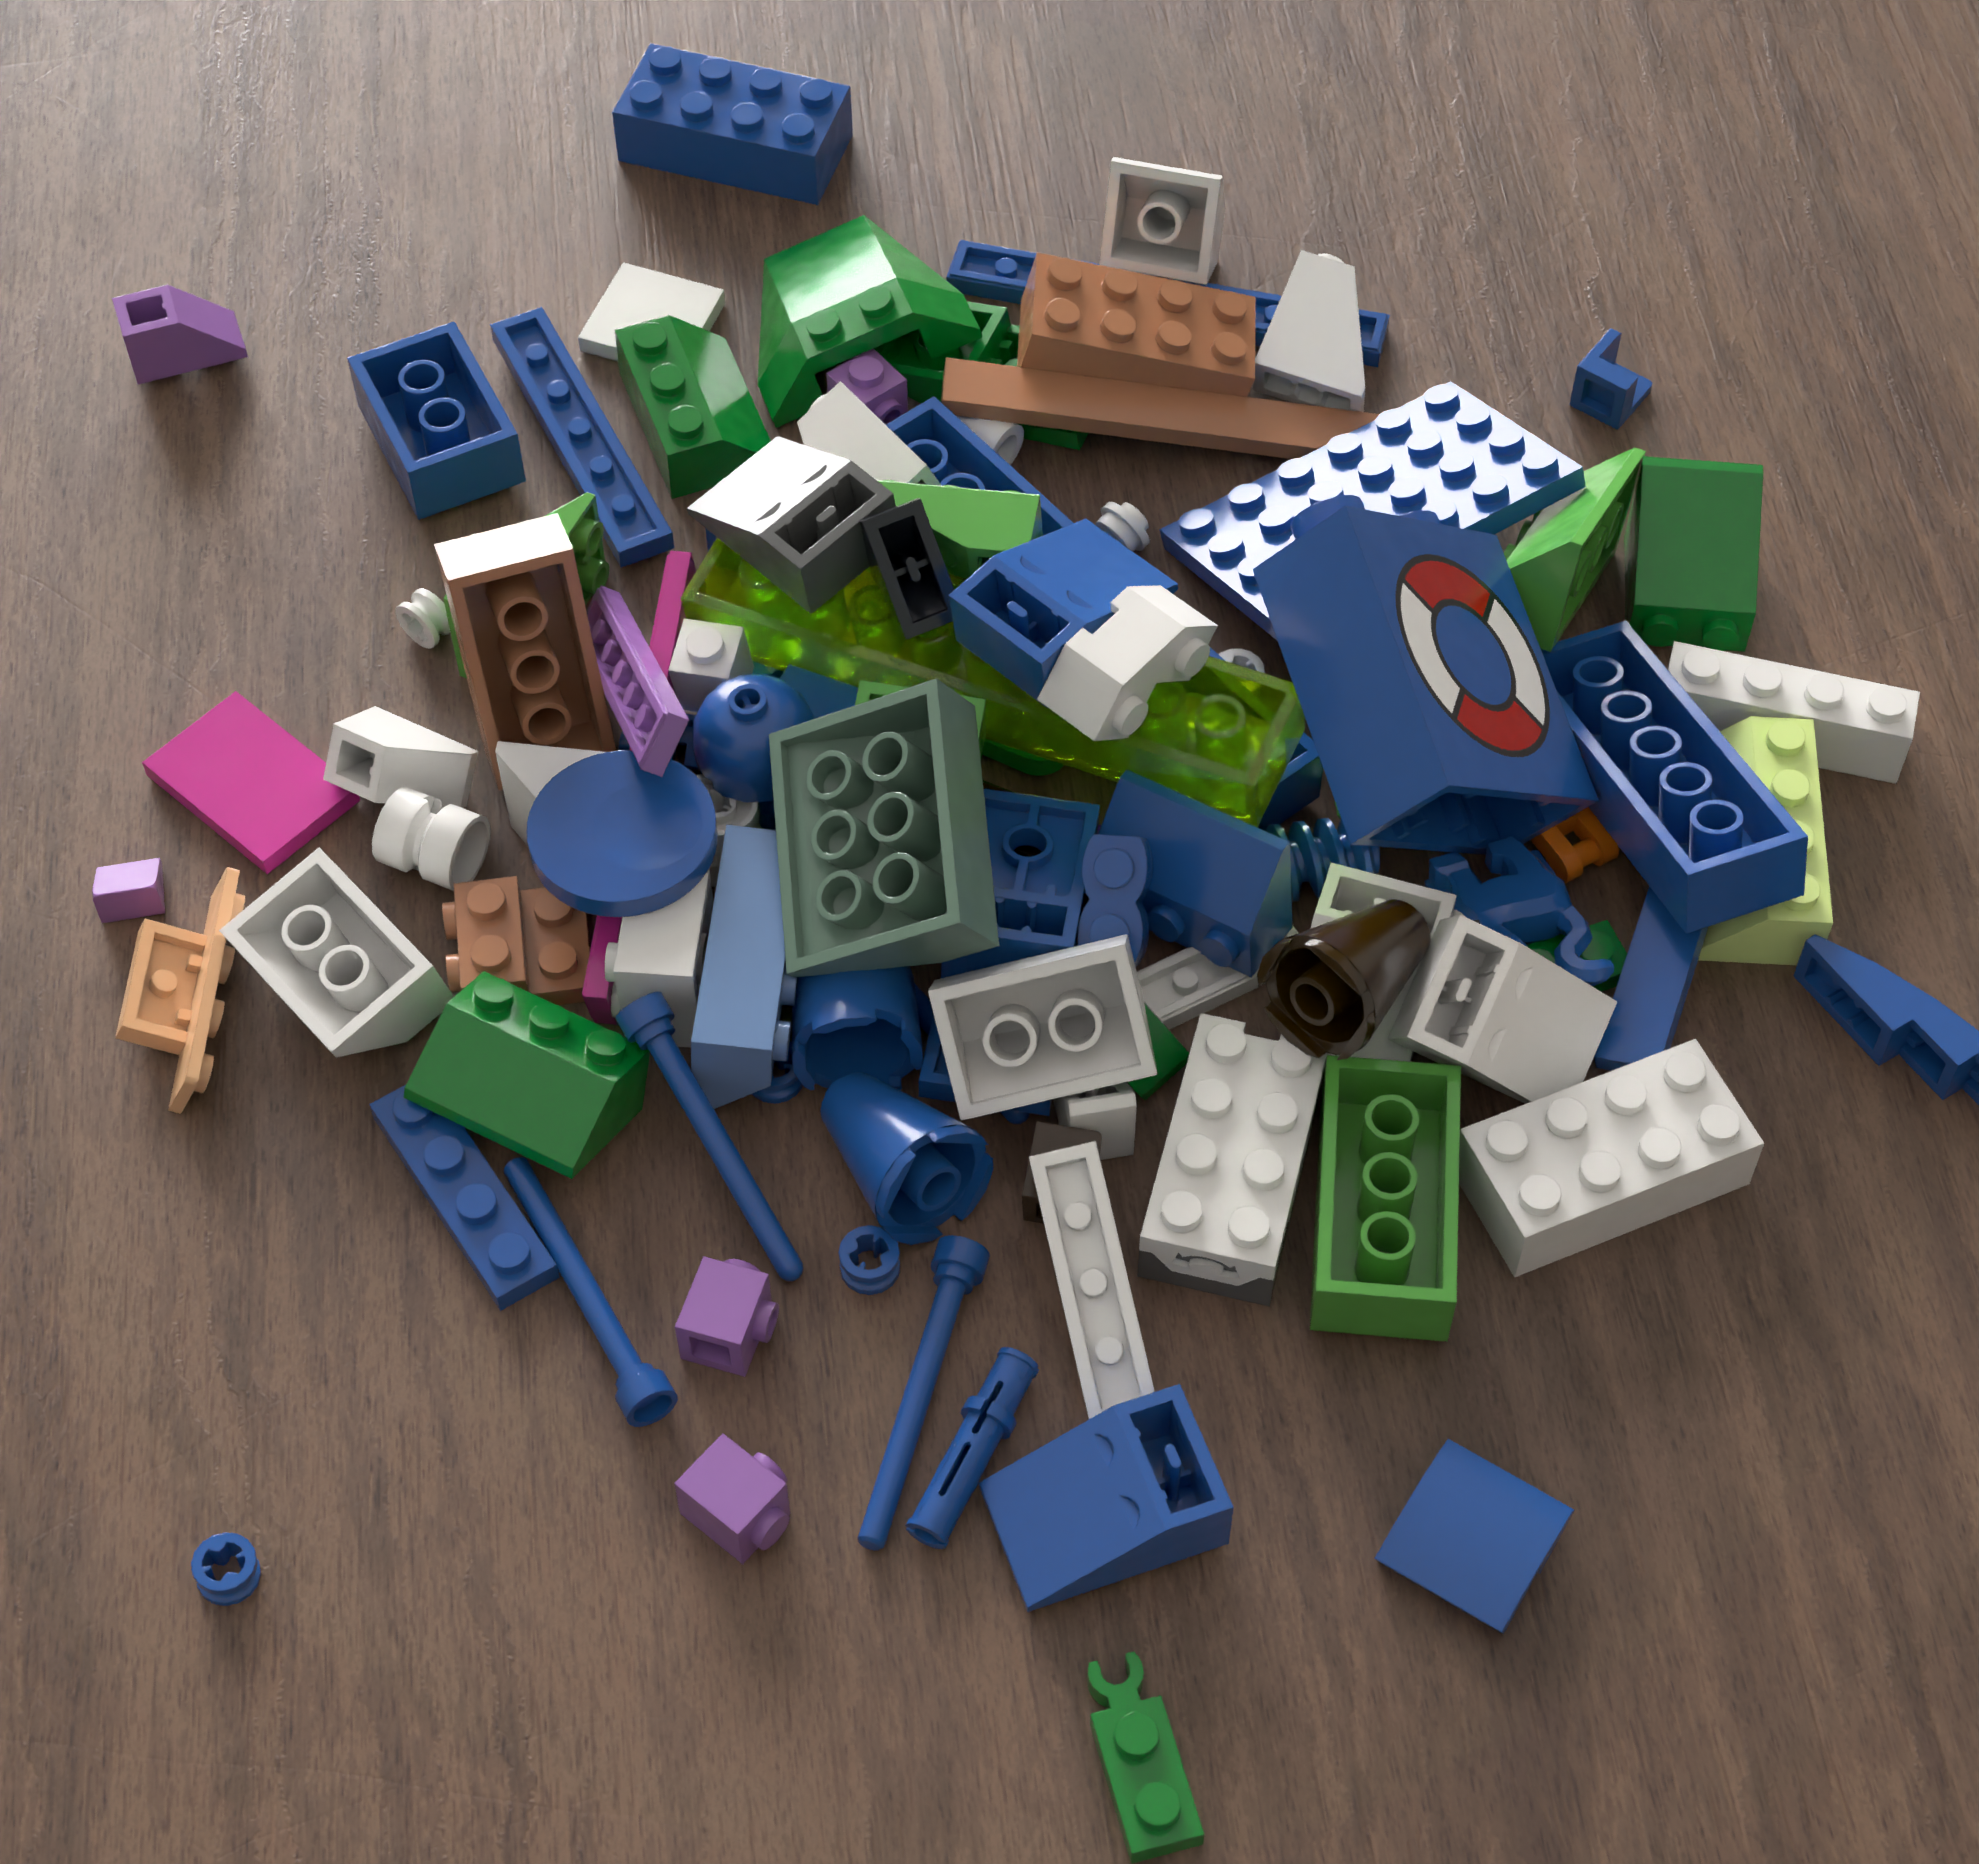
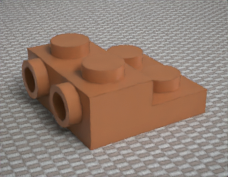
[442,876,591,1005]

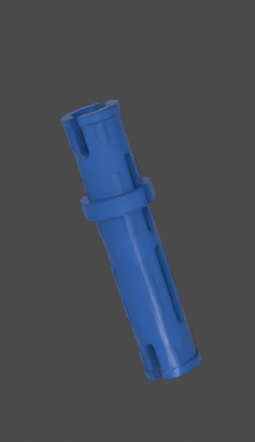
[905,1347,1039,1549]

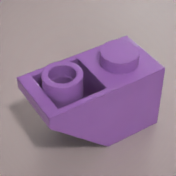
[112,285,248,385]

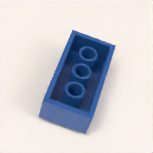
[612,43,853,205]

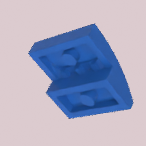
[1374,1439,1574,1635]

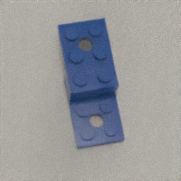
[918,789,1100,1116]

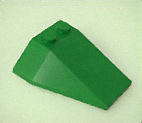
[757,215,983,428]

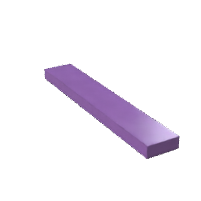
[587,585,689,777]

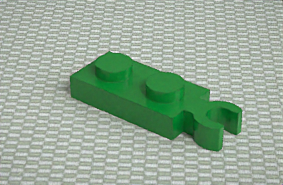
[1087,1651,1204,1864]

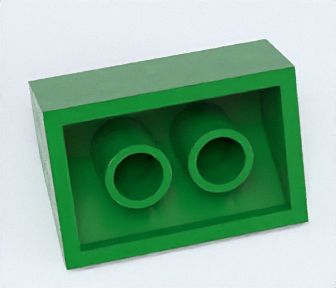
[614,315,771,499]
[404,971,650,1179]

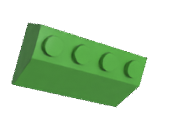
[1504,447,1646,652]

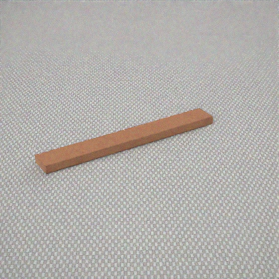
[941,357,1380,459]

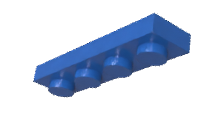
[369,1085,560,1311]

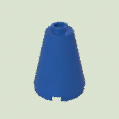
[820,1072,994,1245]

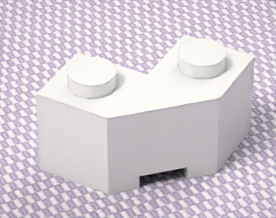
[1037,586,1218,741]

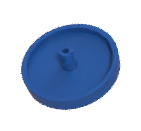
[526,750,718,917]

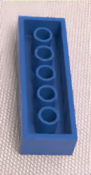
[1540,621,1808,934]

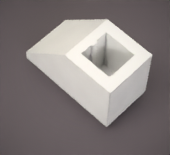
[323,706,478,808]

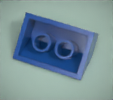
[1098,770,1293,978]

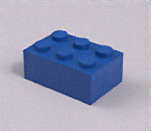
[347,321,526,520]

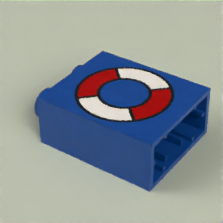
[1252,495,1599,855]

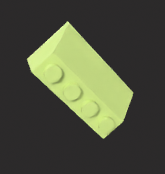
[1698,716,1833,965]

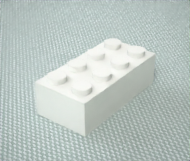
[1459,1039,1764,1277]

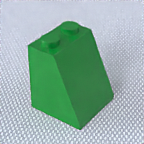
[1624,456,1763,652]

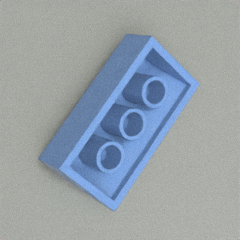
[691,825,798,1109]

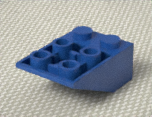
[949,519,1178,708]
[979,1384,1234,1612]

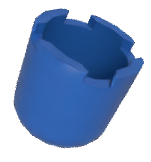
[791,966,923,1090]

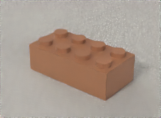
[1017,252,1256,397]
[434,514,616,791]

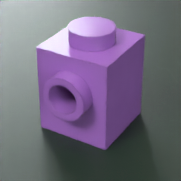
[826,349,908,425]
[675,1256,779,1377]
[674,1433,790,1564]

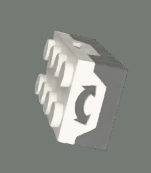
[1137,1013,1328,1307]

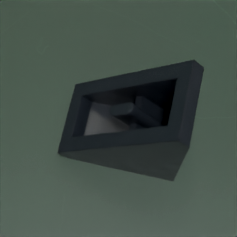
[860,498,954,640]

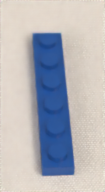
[490,307,675,568]

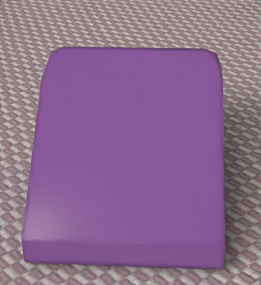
[92,858,165,923]

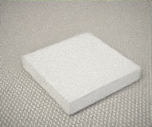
[578,262,725,361]

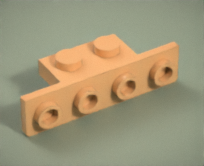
[115,867,245,1114]

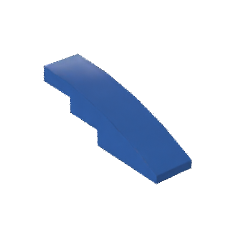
[1793,934,1979,1105]

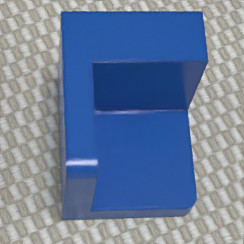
[1569,328,1652,430]

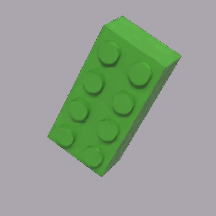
[1310,1055,1461,1342]

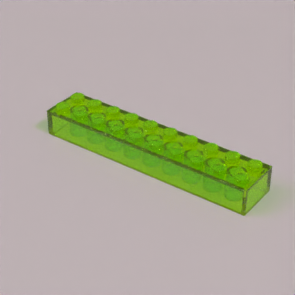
[680,538,1305,827]

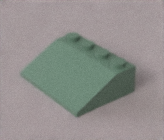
[769,678,999,978]

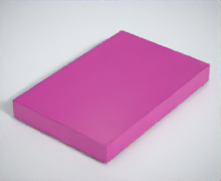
[142,691,360,875]

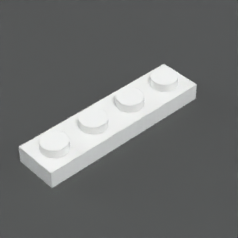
[1029,1141,1155,1419]

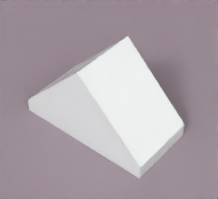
[1053,1082,1137,1160]

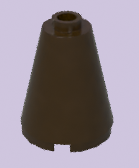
[1257,899,1431,1060]

